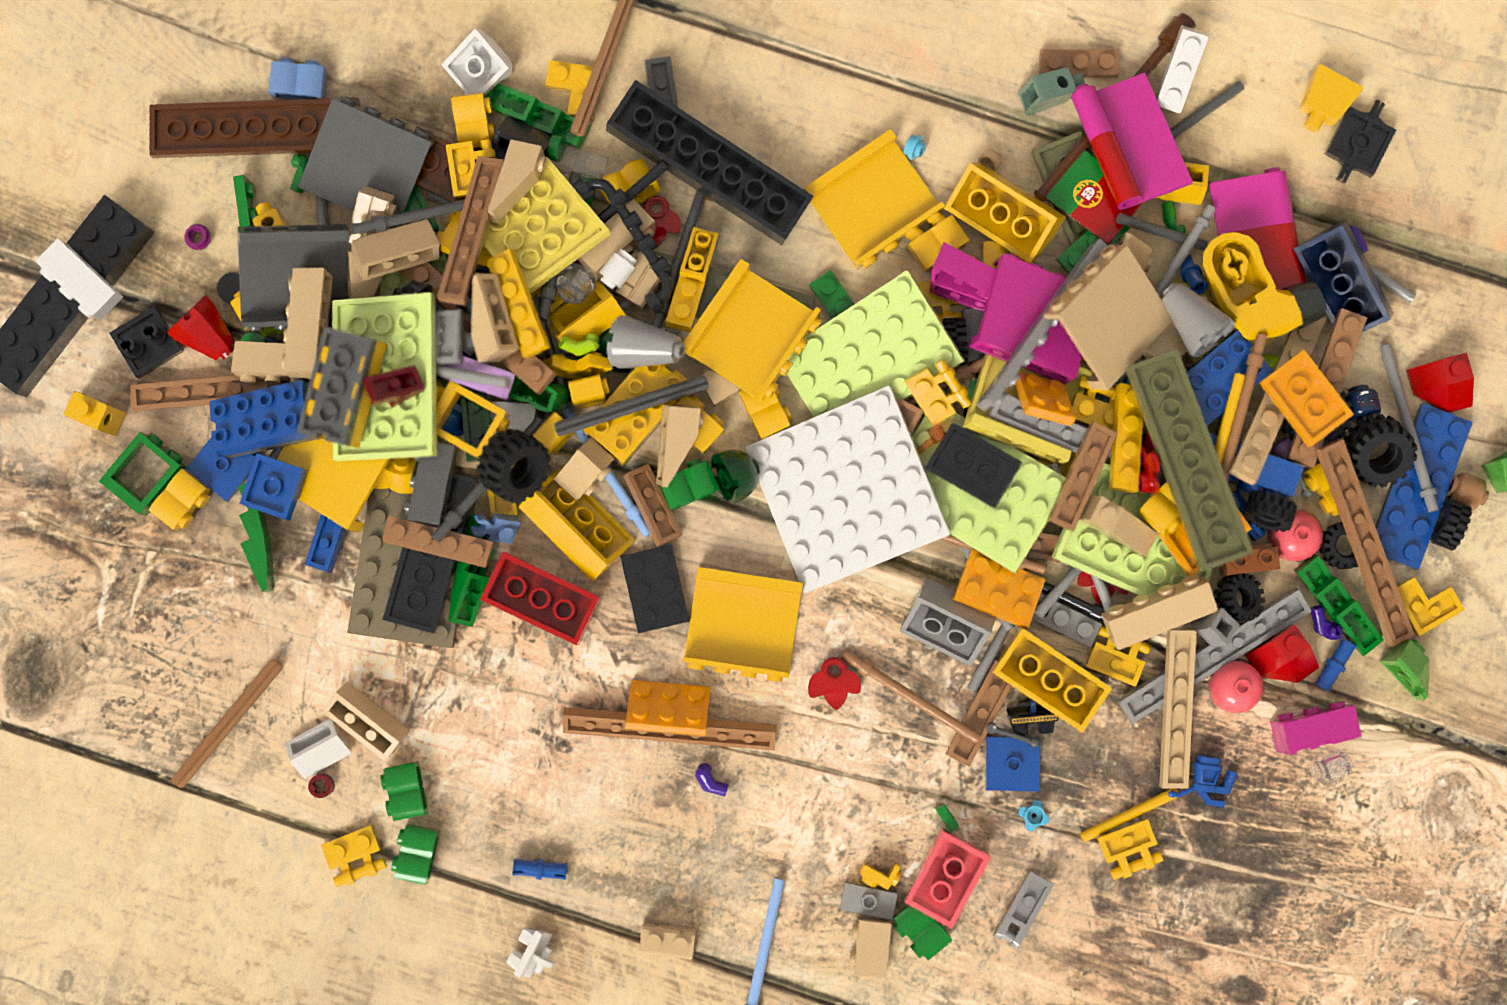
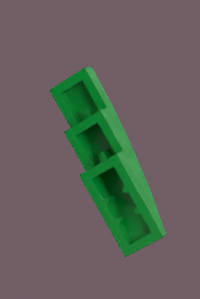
[485,83,591,149]
[238,483,273,592]
[448,514,494,627]
[1294,554,1384,657]

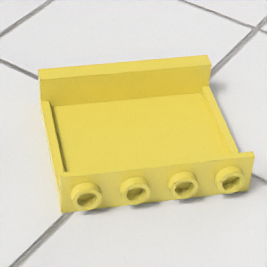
[962,354,1094,465]

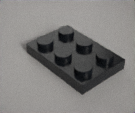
[925,422,1023,509]
[620,544,690,634]

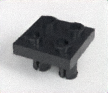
[109,306,184,379]

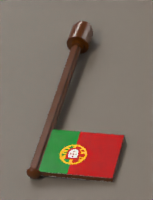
[1034,13,1196,245]

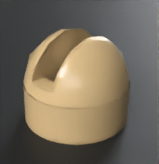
[978,149,1001,172]

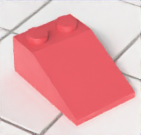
[904,827,991,929]

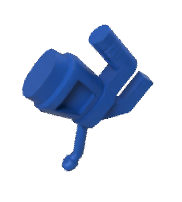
[1168,754,1238,807]

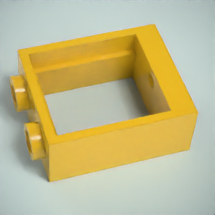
[548,280,626,342]
[436,380,510,459]

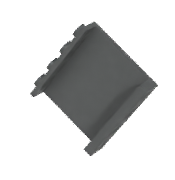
[298,95,435,228]
[237,224,350,331]

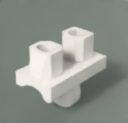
[507,928,554,978]

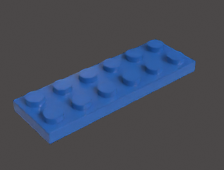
[1375,403,1473,570]

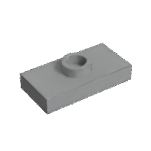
[435,309,464,365]
[840,882,898,920]

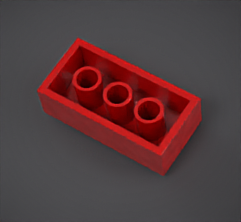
[480,552,602,646]

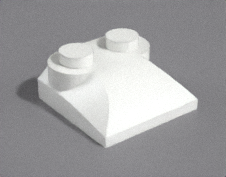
[442,28,513,95]

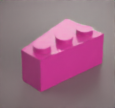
[929,242,996,312]
[1270,701,1362,755]

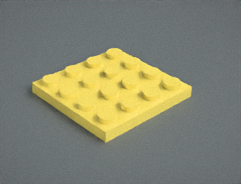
[483,156,611,294]

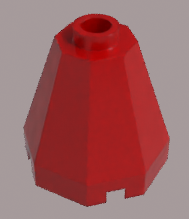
[167,294,235,360]

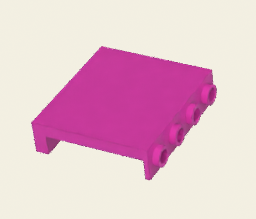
[969,253,1082,385]

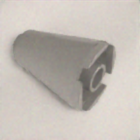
[1162,283,1236,358]
[607,315,685,369]

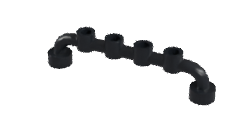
[574,178,673,314]

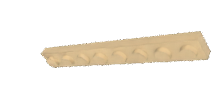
[1229,313,1328,485]

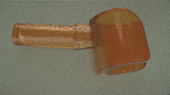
[917,425,945,455]

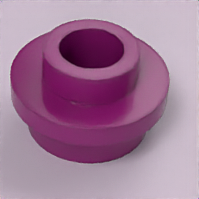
[184,224,211,250]

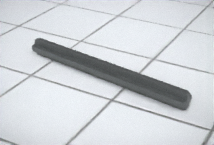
[554,375,709,436]

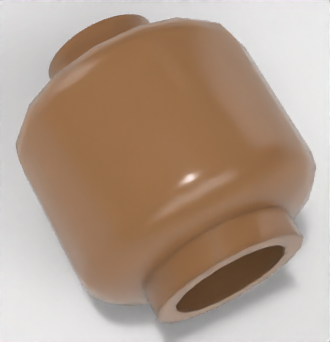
[1446,472,1489,511]

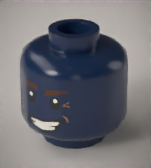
[1344,385,1381,422]

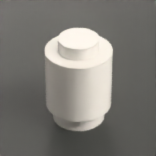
[599,248,637,290]

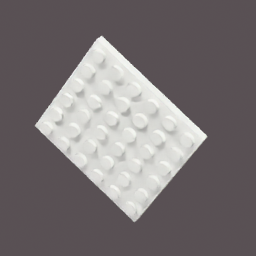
[745,385,951,594]

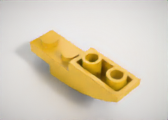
[665,227,719,333]

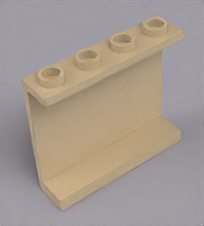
[1043,245,1173,390]

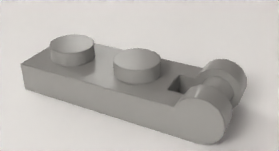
[1032,594,1102,648]
[993,870,1054,949]

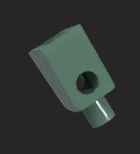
[1018,67,1085,116]

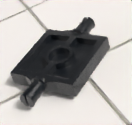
[1324,100,1397,184]

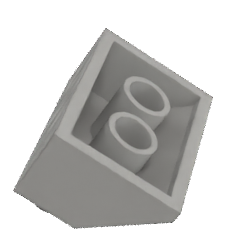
[899,577,996,666]

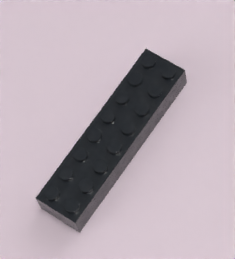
[606,80,813,245]
[0,195,155,398]

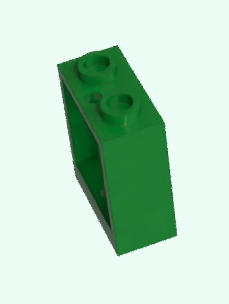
[99,432,187,516]

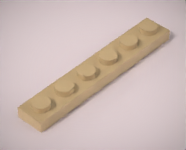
[1159,629,1197,788]

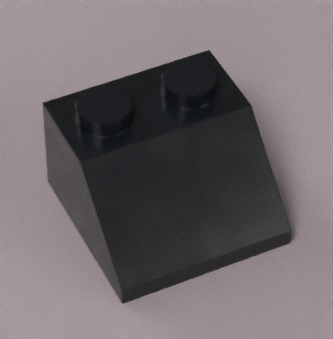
[492,116,553,160]

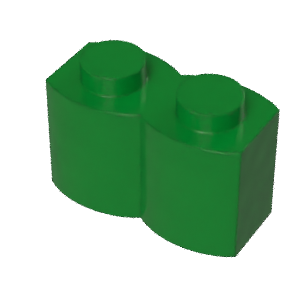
[509,375,570,412]
[661,458,720,511]
[380,761,428,821]
[391,824,440,885]
[893,904,953,961]

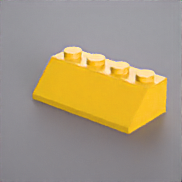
[944,162,1066,264]
[519,466,636,582]
[992,627,1112,733]

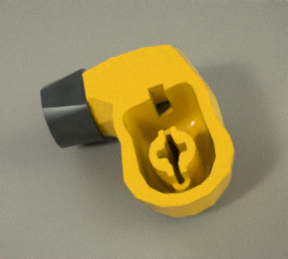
[1203,232,1326,343]

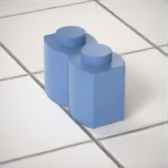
[268,58,327,100]

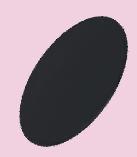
[217,272,240,303]

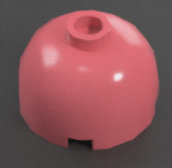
[1267,509,1323,562]
[1208,660,1264,713]

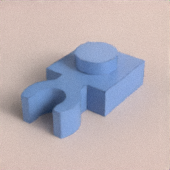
[470,513,521,544]

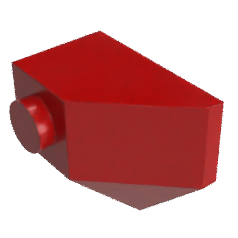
[1406,352,1474,413]
[1244,624,1319,683]

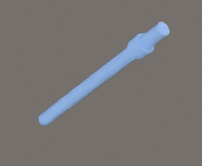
[561,402,650,538]
[744,878,785,1005]

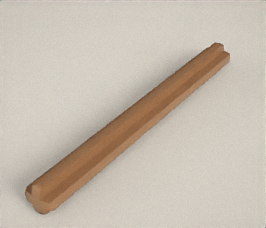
[571,0,634,137]
[171,659,283,788]

